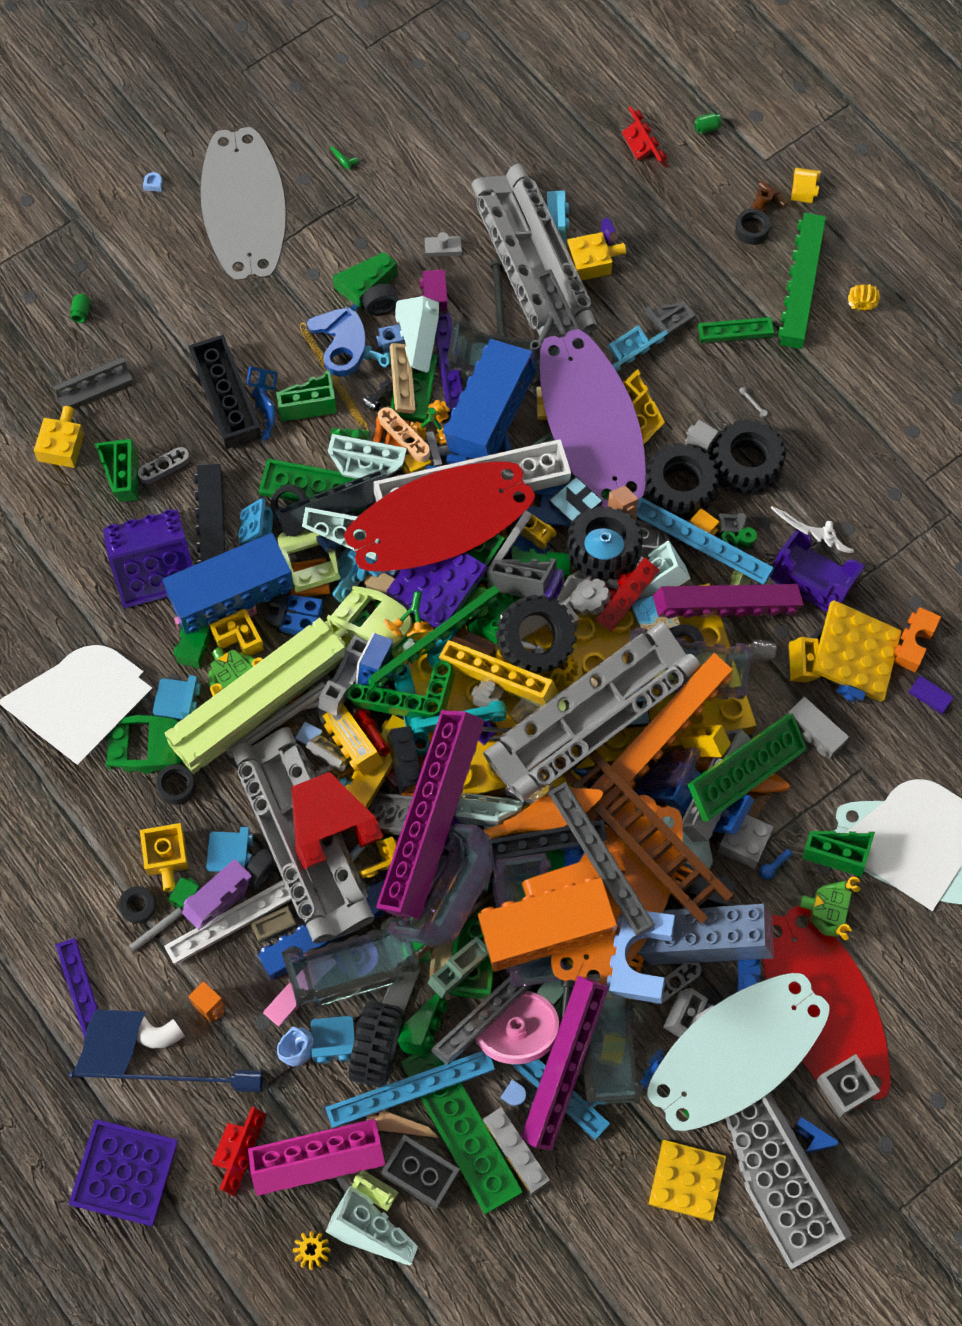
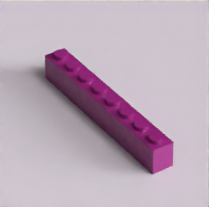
[653,584,804,619]
[521,975,609,1151]

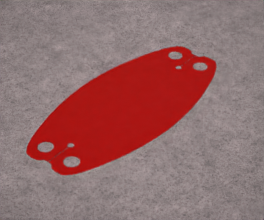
[344,461,535,571]
[763,905,890,1109]

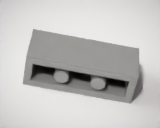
[788,697,849,759]

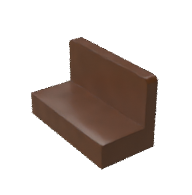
[451,629,496,656]

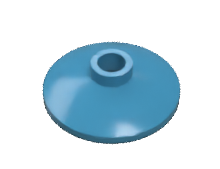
[584,528,624,560]

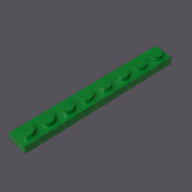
[368,585,500,689]

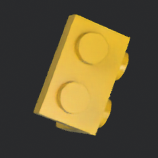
[358,837,398,878]

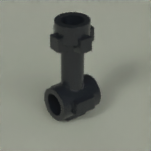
[363,380,393,412]

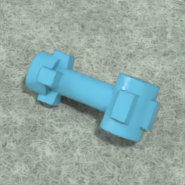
[363,345,391,367]

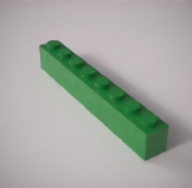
[778,213,826,349]

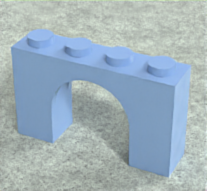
[606,911,676,1004]

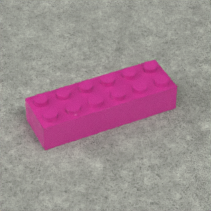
[248,1119,385,1196]

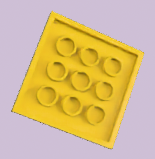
[812,600,901,702]

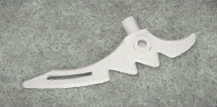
[771,506,854,553]

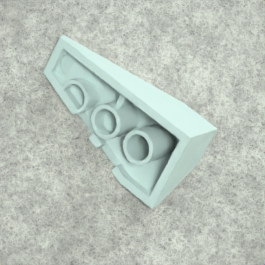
[395,296,439,373]
[325,1186,418,1266]

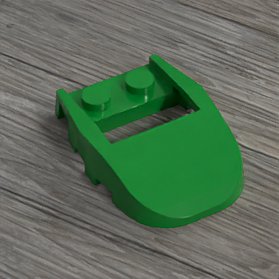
[106,715,184,774]

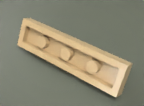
[390,343,415,414]

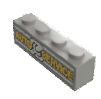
[483,1107,550,1196]

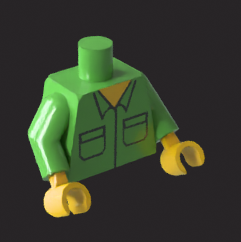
[208,647,263,696]
[800,877,861,940]

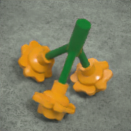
[410,400,450,445]

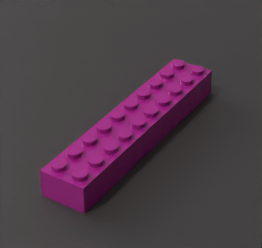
[376,710,485,920]

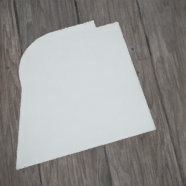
[0,645,152,765]
[846,779,962,911]

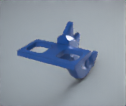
[246,366,278,441]

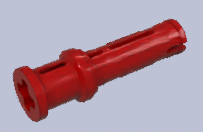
[353,708,391,757]

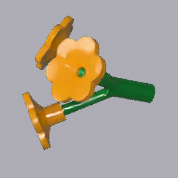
[384,591,433,640]

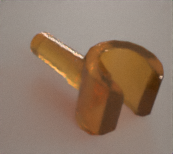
[330,768,355,782]

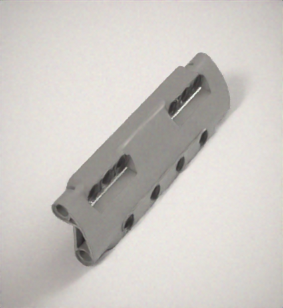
[471,163,598,348]
[483,622,701,801]
[231,727,374,944]

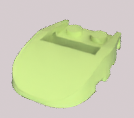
[278,529,341,593]
[327,586,412,648]

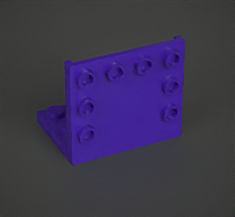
[103,509,193,609]

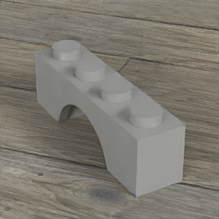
[318,635,368,716]

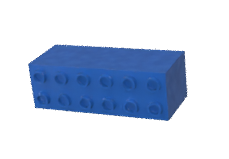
[443,339,537,459]
[162,533,294,634]

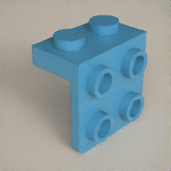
[153,675,201,720]
[206,827,254,872]
[311,1016,355,1064]

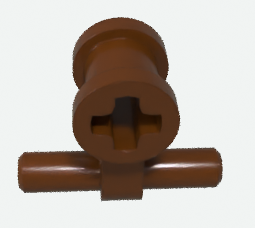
[751,181,788,212]

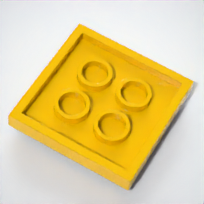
[648,1140,726,1221]

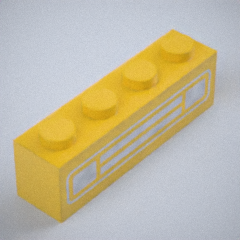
[323,704,384,777]

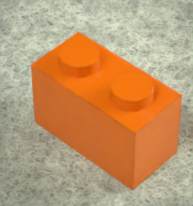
[188,981,226,1023]

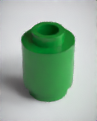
[694,113,722,135]
[70,294,91,323]

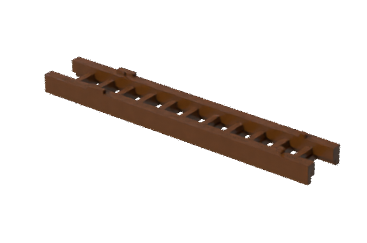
[545,740,734,927]

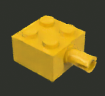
[567,232,626,281]
[34,406,84,468]
[140,823,189,891]

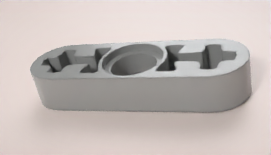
[138,447,190,484]
[652,963,701,1005]

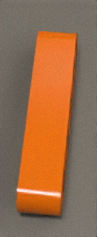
[522,851,626,897]

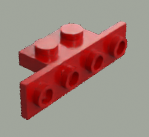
[621,106,669,168]
[595,557,660,632]
[212,1107,267,1197]

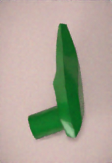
[330,146,358,169]

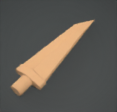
[366,1110,439,1138]

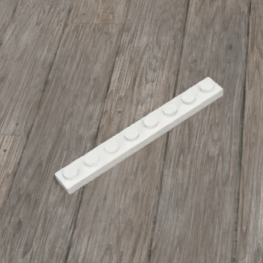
[164,870,315,965]

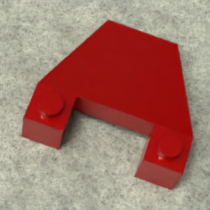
[291,772,383,871]

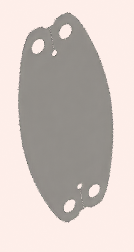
[201,127,286,279]

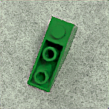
[398,993,447,1056]

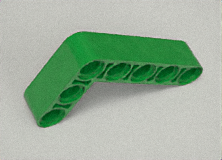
[347,661,455,718]

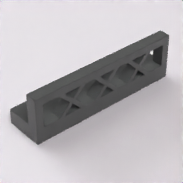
[53,357,133,409]

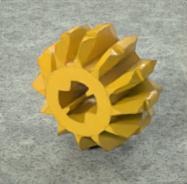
[848,284,880,311]
[545,656,578,686]
[293,1231,331,1270]

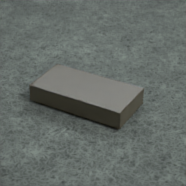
[250,906,297,943]

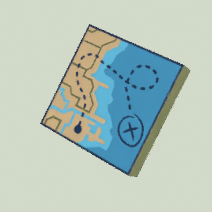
[630,595,681,634]

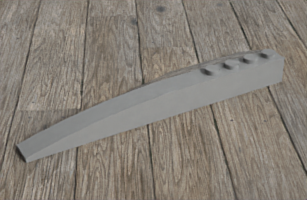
[696,1005,852,1270]

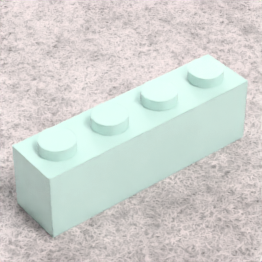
[302,507,381,560]

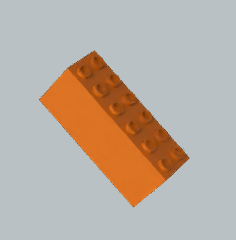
[478,877,617,972]

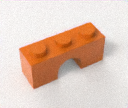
[894,607,941,672]

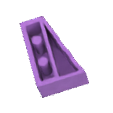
[182,859,251,930]

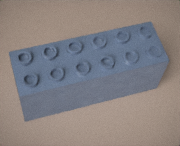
[639,904,774,965]

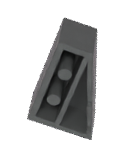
[487,559,557,597]

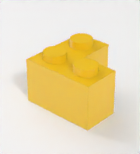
[209,609,264,656]

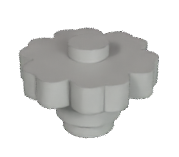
[570,579,611,616]

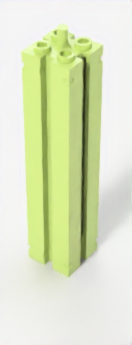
[165,618,348,775]

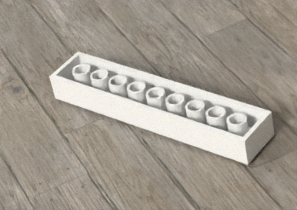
[374,439,571,502]

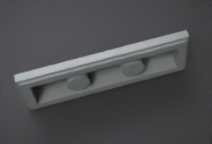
[383,960,421,1014]

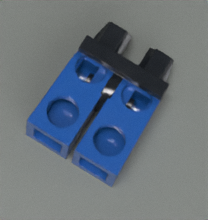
[266,593,324,635]

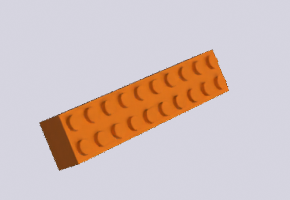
[586,653,733,822]

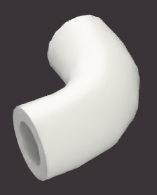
[137,1016,185,1048]

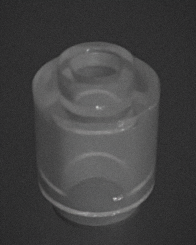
[747,639,776,661]

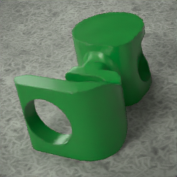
[721,527,757,549]

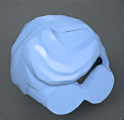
[277,1026,314,1066]

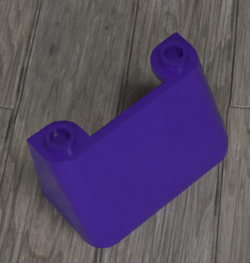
[770,529,865,612]

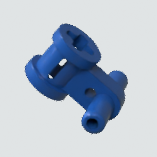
[639,1049,665,1089]

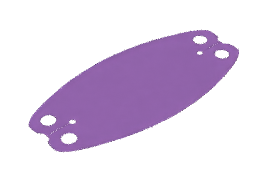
[540,329,646,508]

